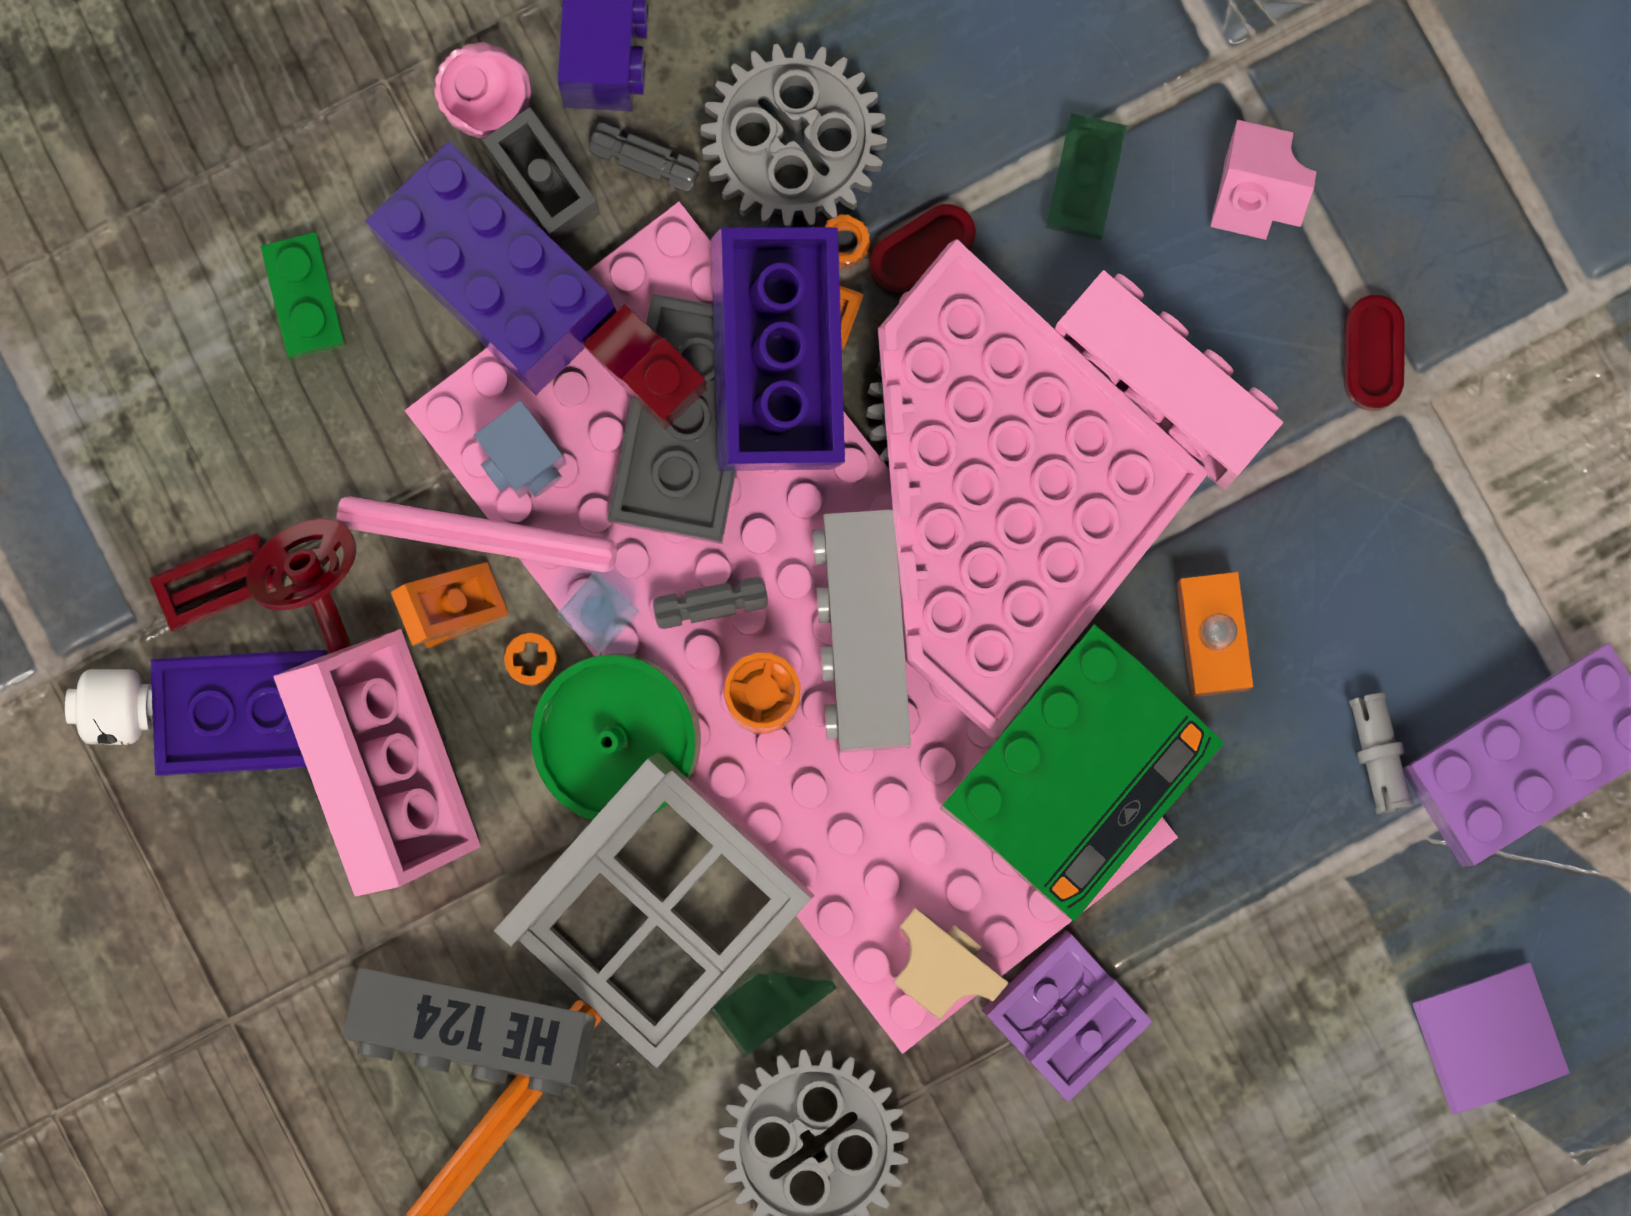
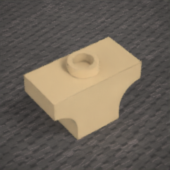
[892,908,1008,1020]

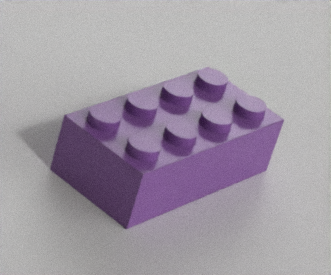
[1403,643,1631,868]

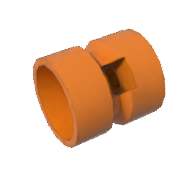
[724,652,801,734]

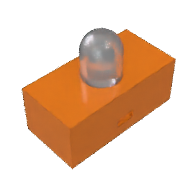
[1176,572,1253,698]

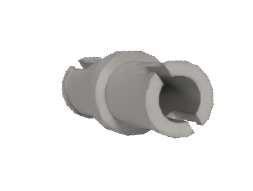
[1349,692,1413,815]

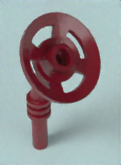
[246,518,357,653]

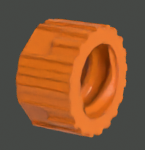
[825,214,870,269]

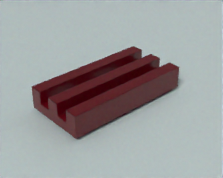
[149,533,276,633]

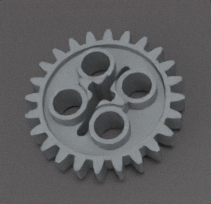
[701,42,887,228]
[718,1049,909,1216]

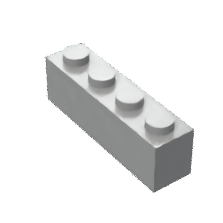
[813,509,911,753]

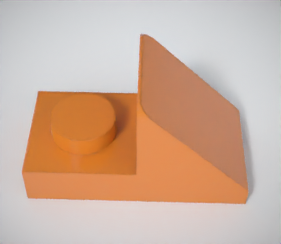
[391,562,509,648]

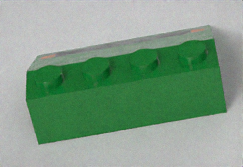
[939,624,1224,922]

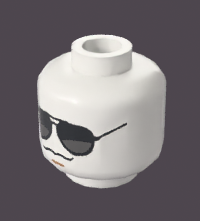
[65,669,153,745]

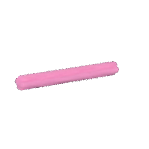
[336,496,617,572]

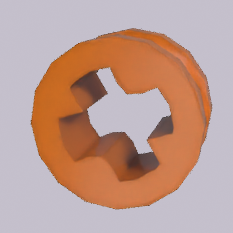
[504,633,559,686]

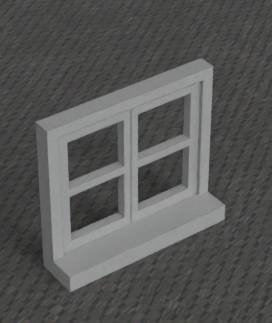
[494,752,815,1068]

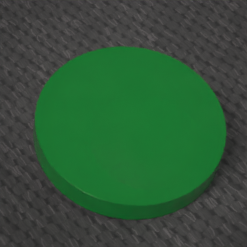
[531,653,701,820]

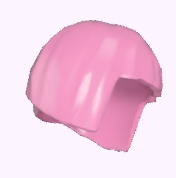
[434,42,531,139]

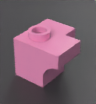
[1210,120,1317,240]

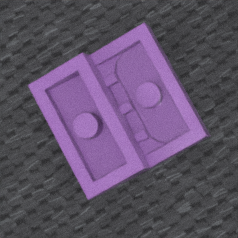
[981,930,1153,1102]
[1412,962,1570,1115]

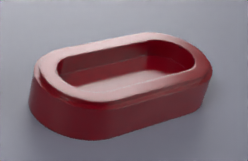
[870,204,976,295]
[1344,295,1405,411]

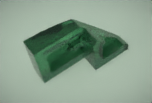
[710,971,837,1057]

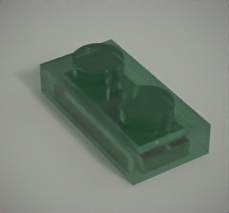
[1045,113,1127,240]

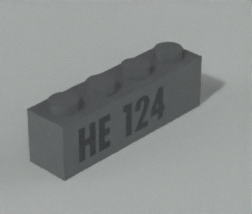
[342,968,596,1096]

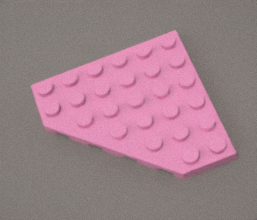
[878,239,1209,737]

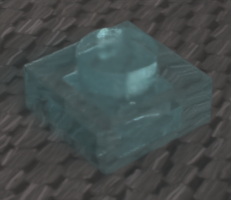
[556,571,640,656]

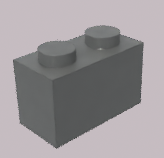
[482,107,600,244]

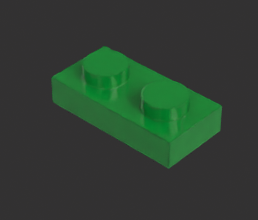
[260,232,346,360]

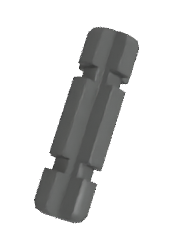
[589,122,701,192]
[653,577,768,629]

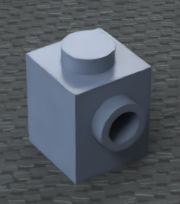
[474,400,566,499]

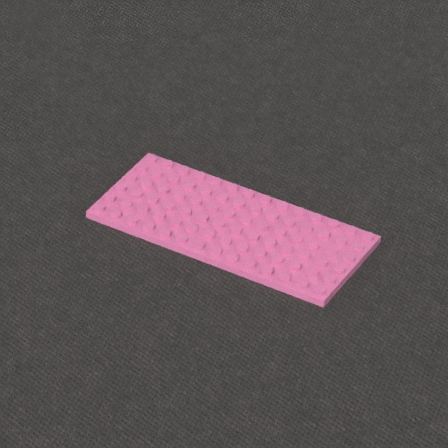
[404,202,1178,1054]

